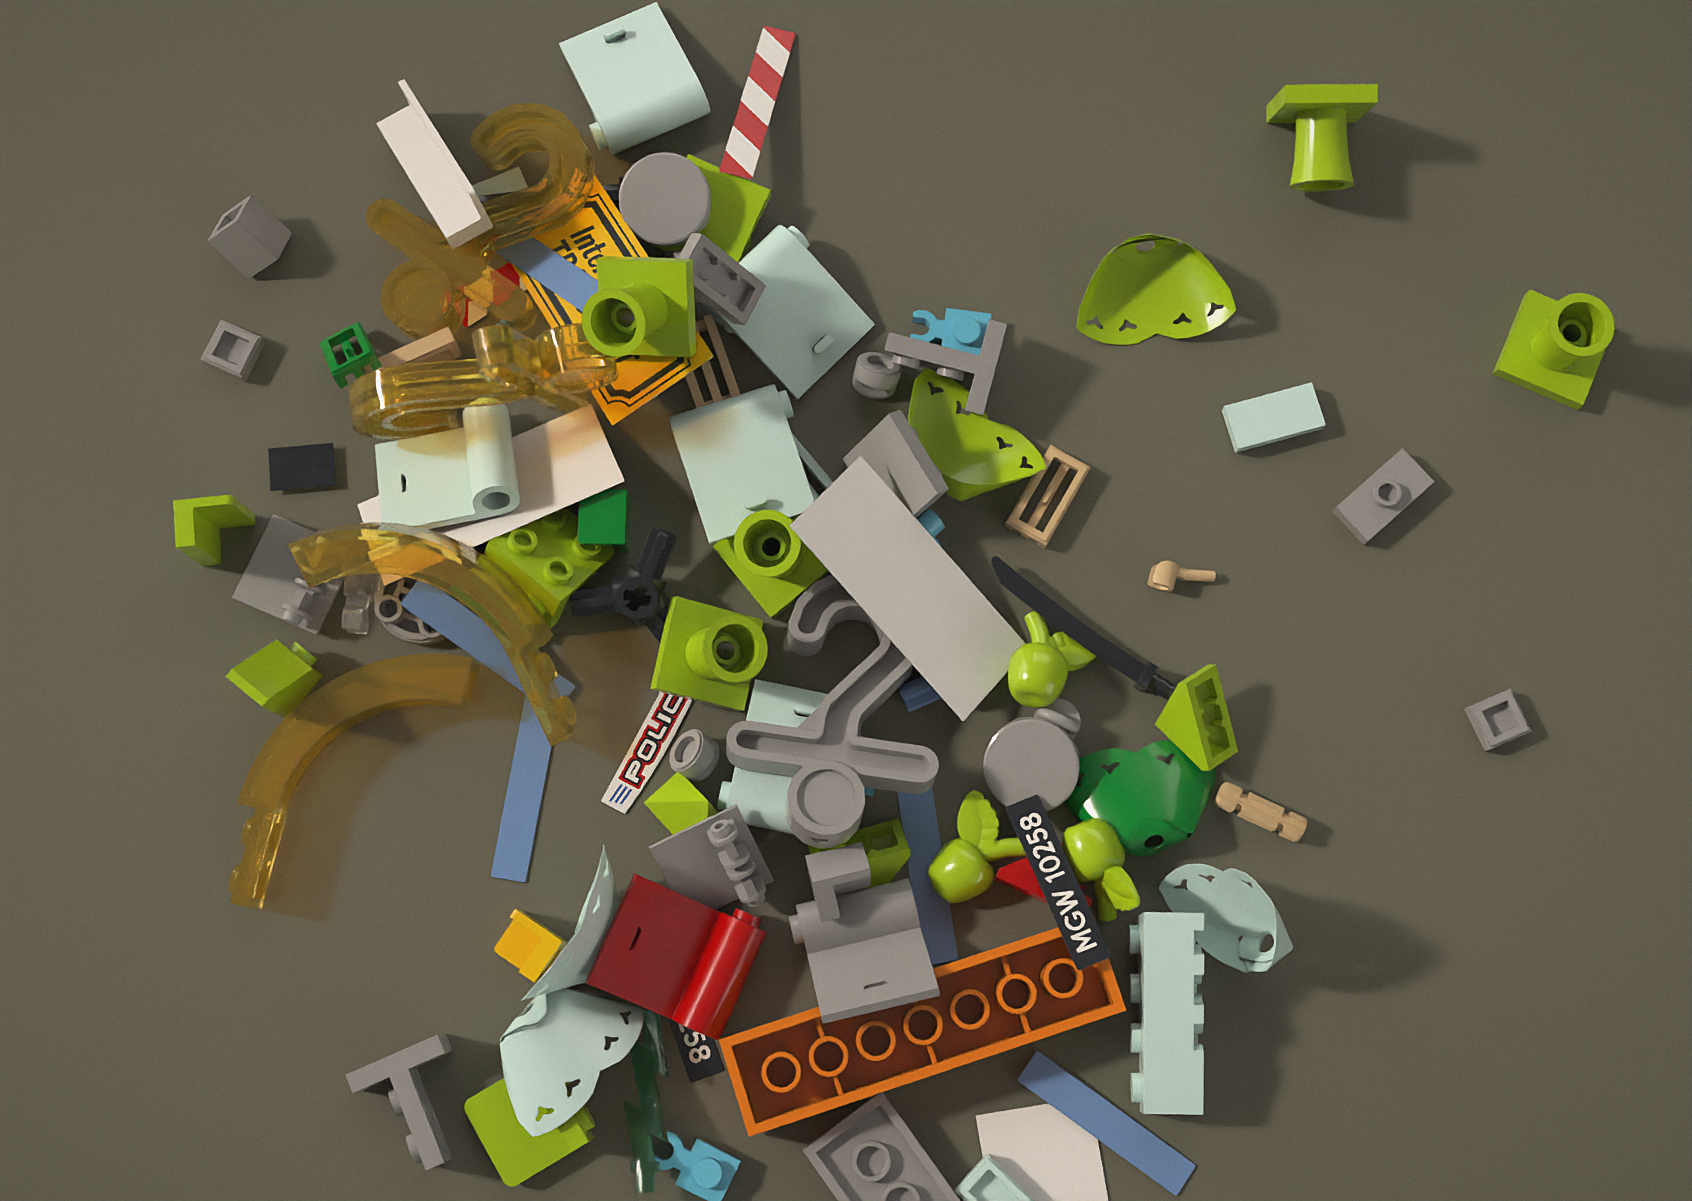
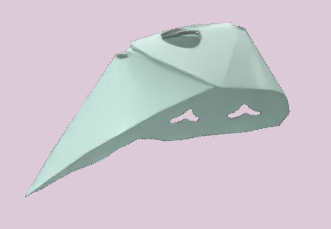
[521,845,620,1001]
[1159,864,1293,973]
[500,988,644,1137]

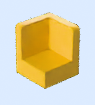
[494,909,568,983]

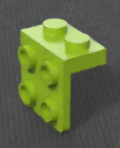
[476,507,614,632]
[464,1078,595,1187]

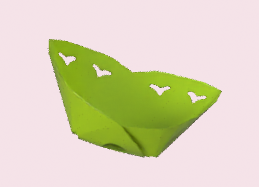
[1076,234,1236,345]
[908,368,1046,502]

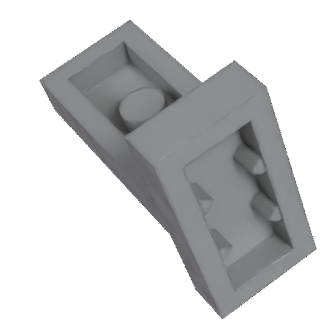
[663,233,766,325]
[884,319,1007,415]
[346,1034,453,1170]

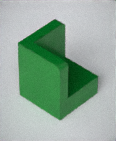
[578,489,631,553]

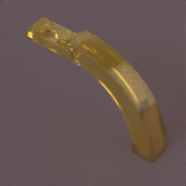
[288,522,577,746]
[228,654,480,909]

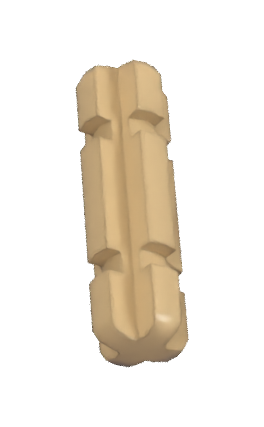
[1214,782,1307,842]

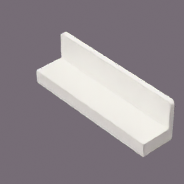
[376,79,493,249]

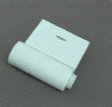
[559,2,711,155]
[701,225,875,400]
[668,384,814,544]
[375,398,520,538]
[717,679,862,835]

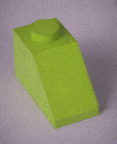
[225,639,323,719]

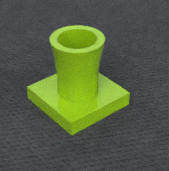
[1266,84,1378,192]
[582,256,697,357]
[1492,289,1615,410]
[713,510,830,619]
[650,596,768,712]

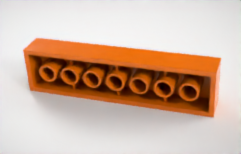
[719,917,1126,1137]

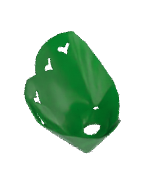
[1063,740,1216,856]

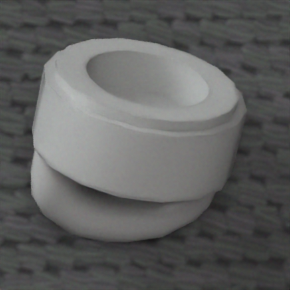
[852,352,902,400]
[1034,698,1081,740]
[669,729,719,782]

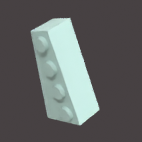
[1128,912,1204,1115]

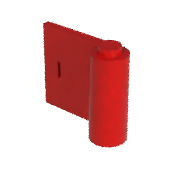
[585,873,767,1041]

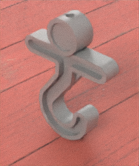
[726,575,939,848]

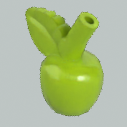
[1008,611,1096,708]
[927,790,1026,904]
[1061,817,1140,921]

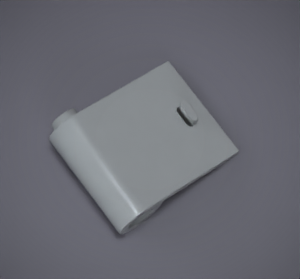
[789,878,940,1024]

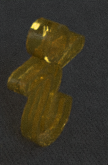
[365,103,595,341]
[347,323,619,440]

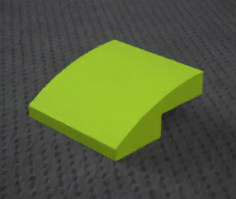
[651,154,771,263]

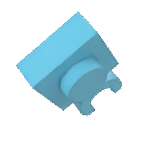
[910,308,992,355]
[648,1130,742,1201]

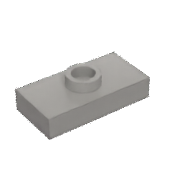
[1332,448,1435,545]

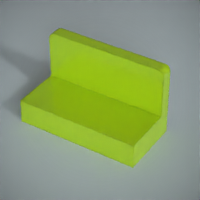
[173,495,256,566]

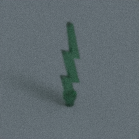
[623,1007,670,1193]

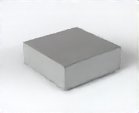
[200,320,266,382]
[1464,688,1532,751]

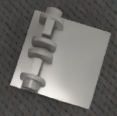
[232,514,358,635]
[649,804,774,910]

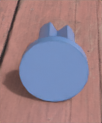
[899,676,942,712]

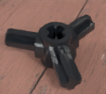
[569,528,677,643]

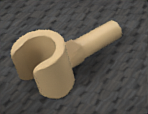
[1147,561,1216,592]

